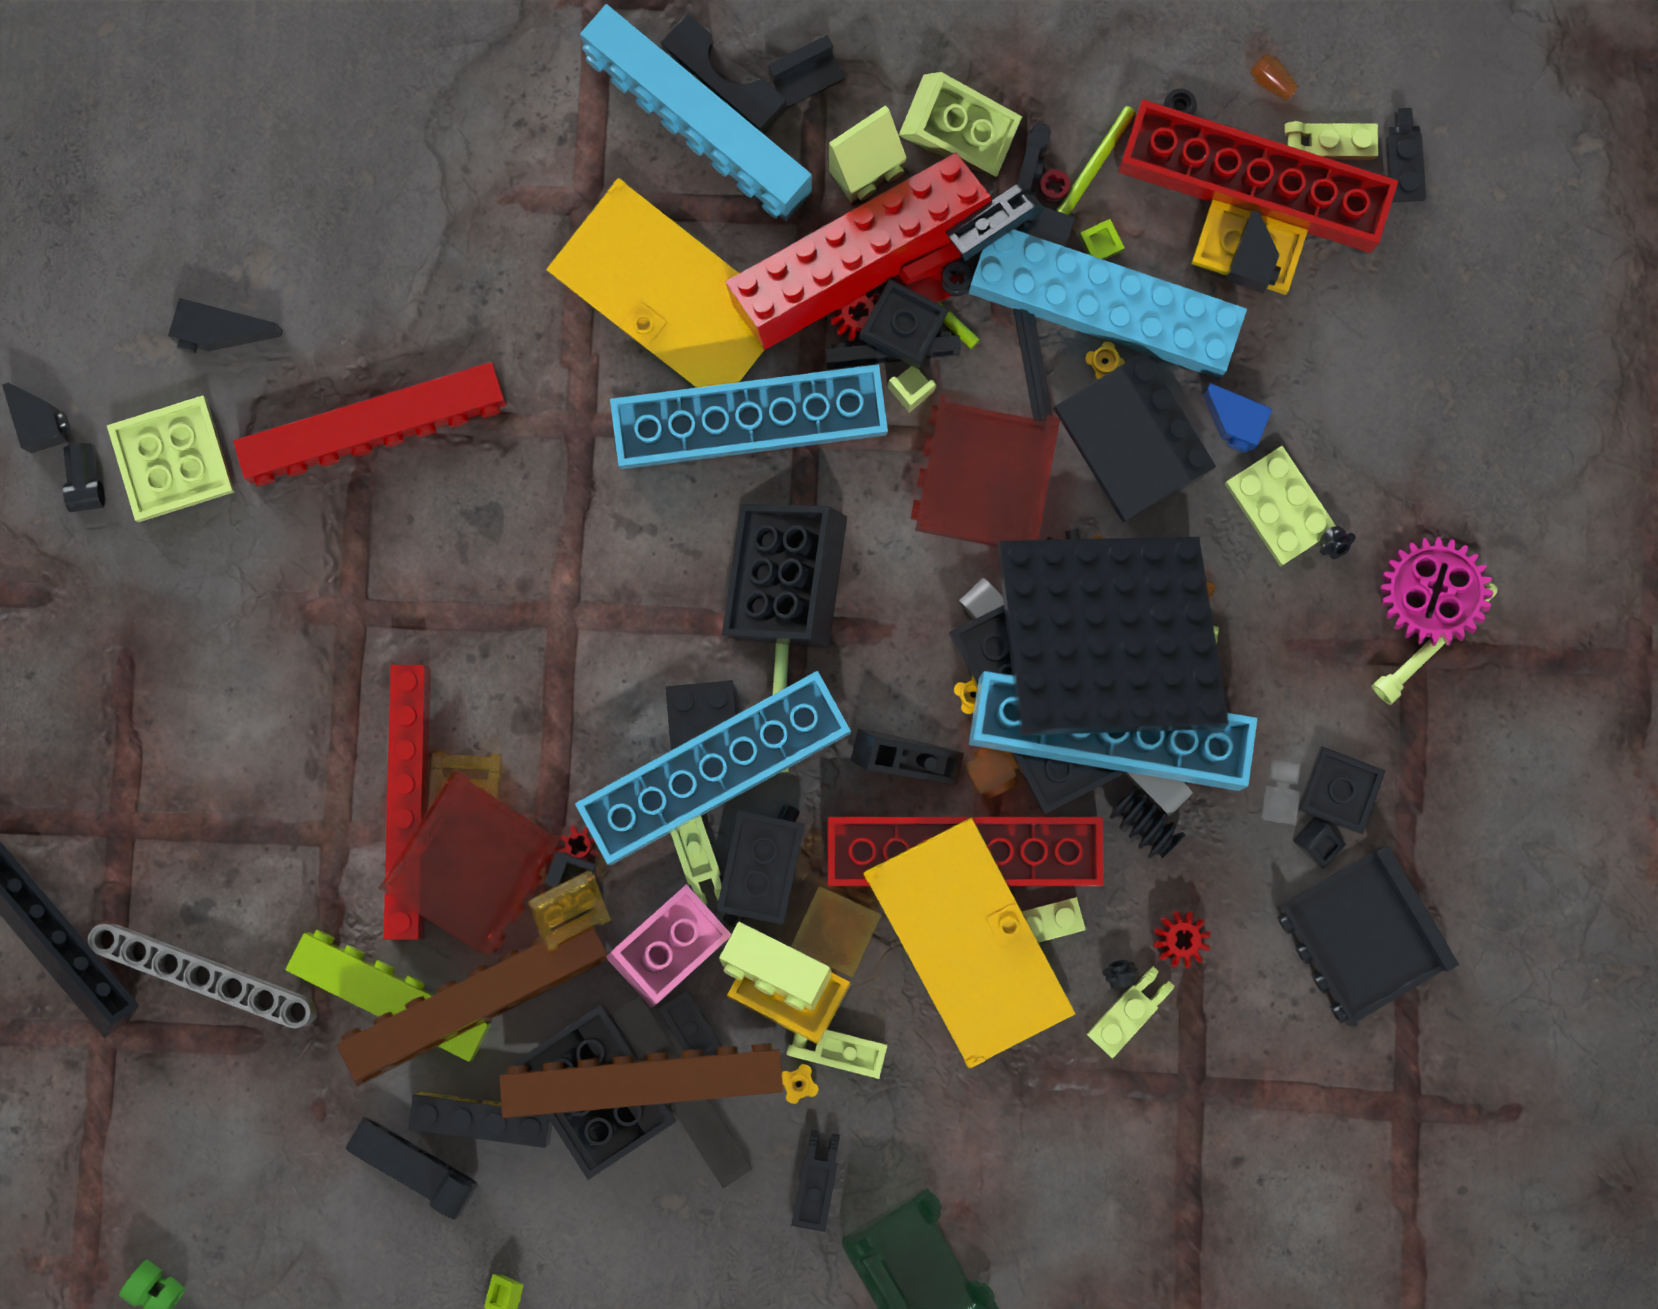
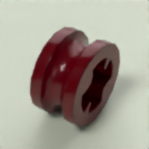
[1039,169,1070,203]

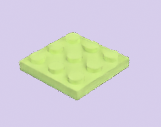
[107,395,235,522]

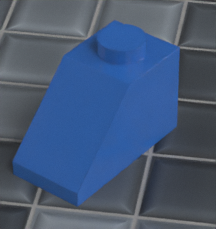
[1203,383,1272,452]

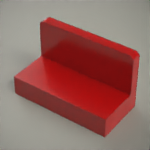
[895,243,963,303]

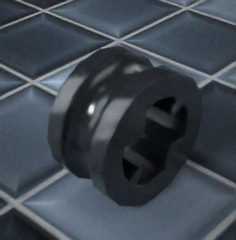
[941,262,973,296]

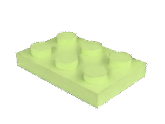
[1225,446,1336,567]

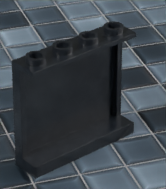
[1277,846,1459,1027]

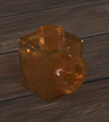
[963,748,1018,799]

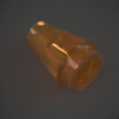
[1249,53,1299,101]

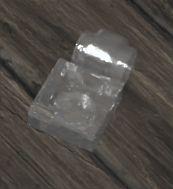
[1260,758,1300,825]

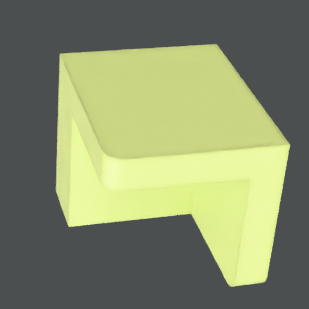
[888,366,936,413]

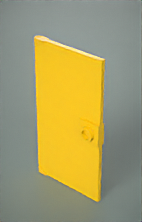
[546,178,764,388]
[863,817,1076,1068]

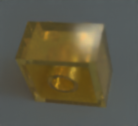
[791,886,882,978]

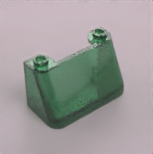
[842,1188,999,1309]

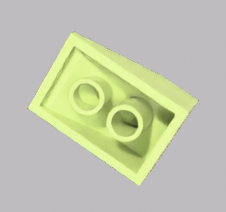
[899,72,1022,177]
[829,105,907,203]

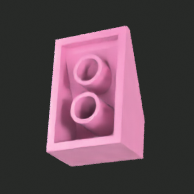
[607,884,732,1008]

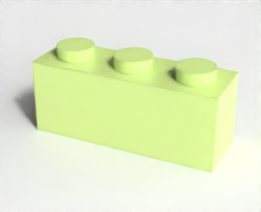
[719,922,832,1011]

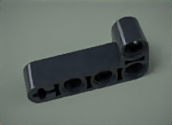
[345,1117,478,1219]

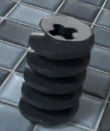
[1109,786,1186,859]

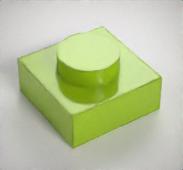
[1079,219,1125,260]
[484,1274,524,1309]

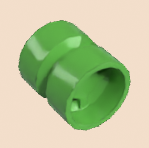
[119,1259,187,1309]

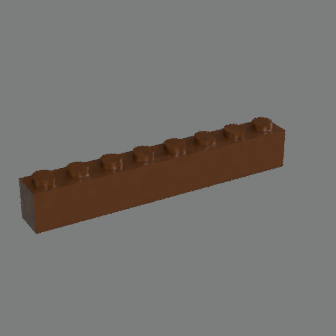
[337,918,607,1087]
[499,1043,783,1118]

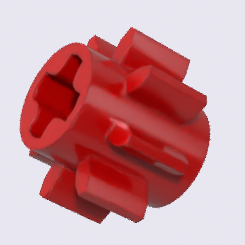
[558,825,599,862]

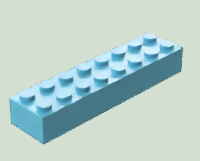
[580,4,812,222]
[968,229,1247,379]
[610,364,888,470]
[575,671,851,865]
[969,671,1257,791]

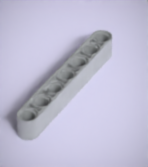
[88,924,317,1028]

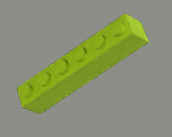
[285,929,492,1062]

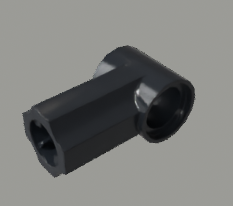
[63,443,106,512]

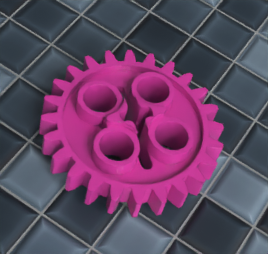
[1380,537,1493,646]

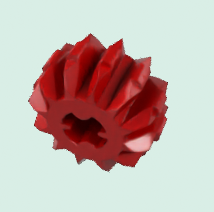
[831,292,880,343]
[1152,911,1211,969]

